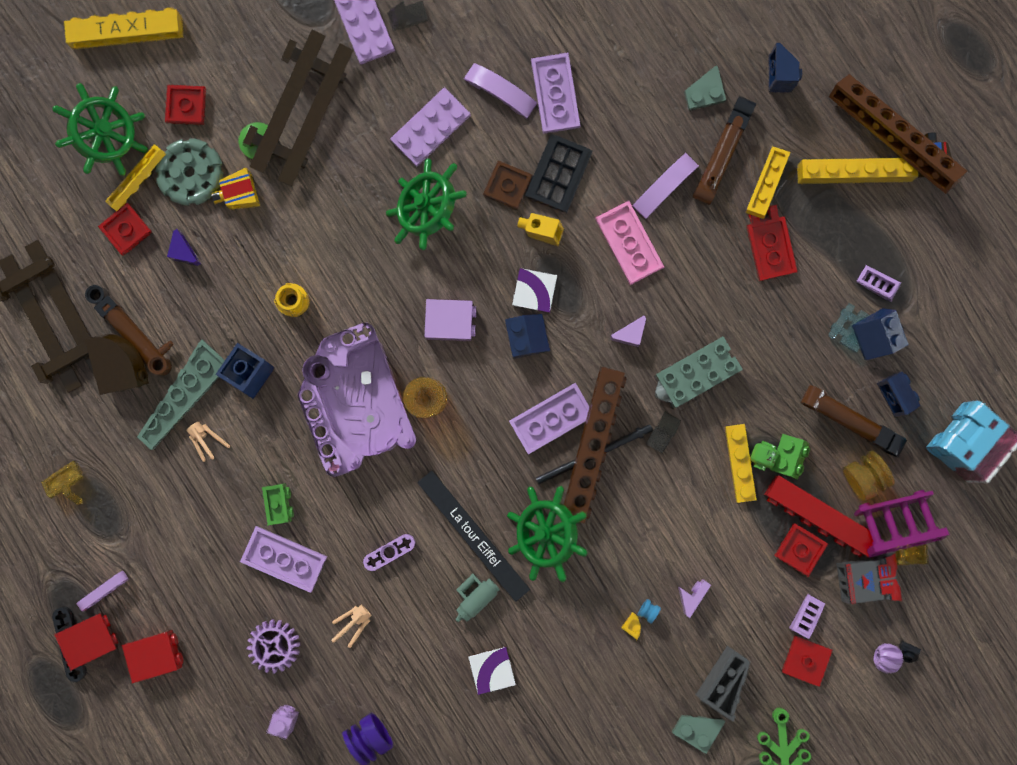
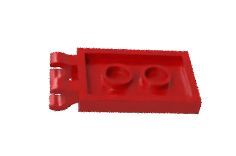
[746,205,797,281]

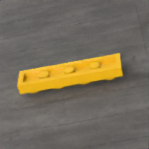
[105,144,166,211]
[746,146,790,219]
[725,424,757,503]

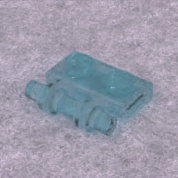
[828,303,870,353]

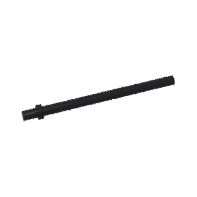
[536,424,653,484]

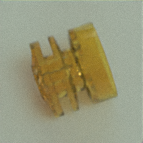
[403,377,448,418]
[842,450,895,502]

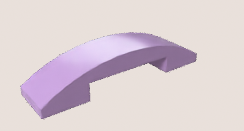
[464,63,537,119]
[633,153,699,219]

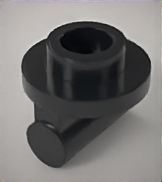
[899,640,921,663]

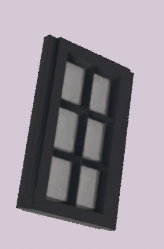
[525,134,593,213]

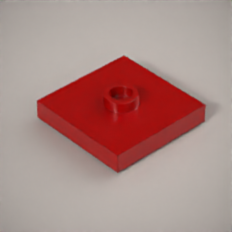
[165,85,206,125]
[98,202,152,256]
[774,523,828,577]
[781,635,833,687]

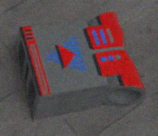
[836,552,902,604]

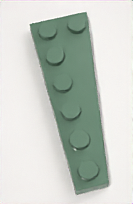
[137,340,225,450]

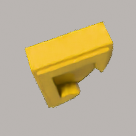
[621,612,641,639]

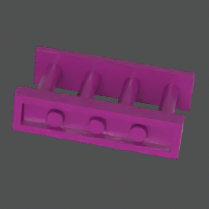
[854,490,949,557]

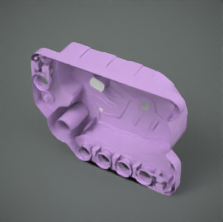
[298,323,416,477]

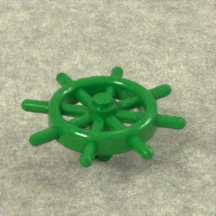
[52,83,148,176]
[386,158,467,250]
[507,486,588,582]

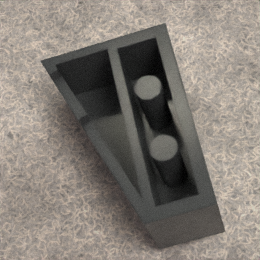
[696,646,750,722]

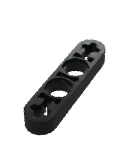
[52,607,87,682]

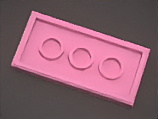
[595,201,664,285]

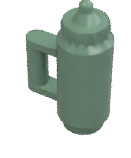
[456,574,500,622]

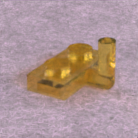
[41,460,84,505]

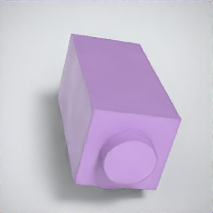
[267,705,299,739]

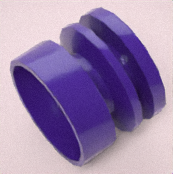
[342,712,394,765]

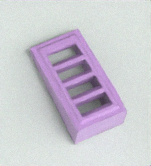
[856,265,901,302]
[789,594,825,639]

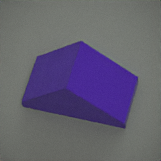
[167,229,201,266]

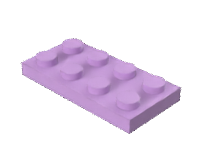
[334,0,395,65]
[531,53,580,134]
[390,87,471,167]
[509,383,589,454]
[240,526,327,593]

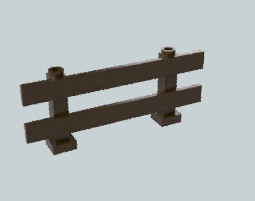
[243,29,353,187]
[0,240,95,393]

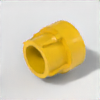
[274,283,309,317]

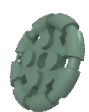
[155,138,224,206]

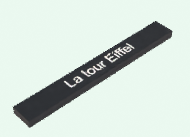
[417,470,530,602]

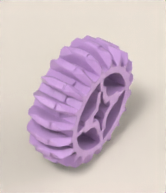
[247,619,300,673]

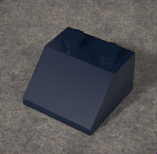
[769,43,802,93]
[852,308,909,360]
[505,314,550,359]
[215,343,275,399]
[877,371,921,417]

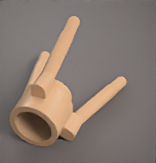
[187,422,230,462]
[332,604,372,648]

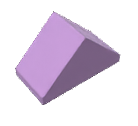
[610,316,646,347]

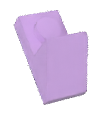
[678,579,711,618]

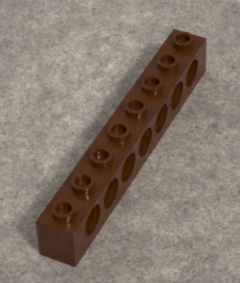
[829,74,967,194]
[563,366,627,523]

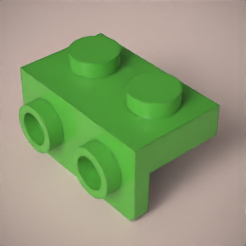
[771,434,810,480]
[262,484,294,525]

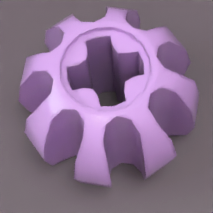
[874,644,903,673]

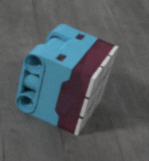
[926,401,1017,483]

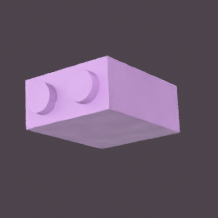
[425,299,476,341]

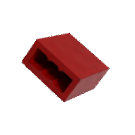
[55,613,119,670]
[122,630,183,683]

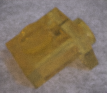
[896,544,928,565]

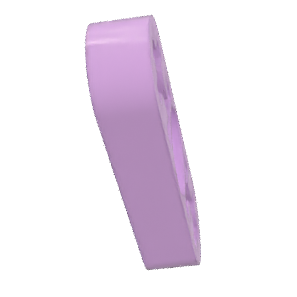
[363,534,415,571]
[77,571,129,612]

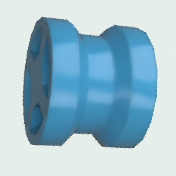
[637,599,661,624]

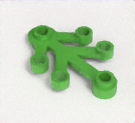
[757,708,811,765]

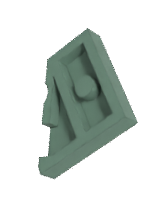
[684,66,726,110]
[672,715,725,754]

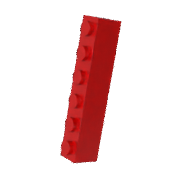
[764,476,873,558]

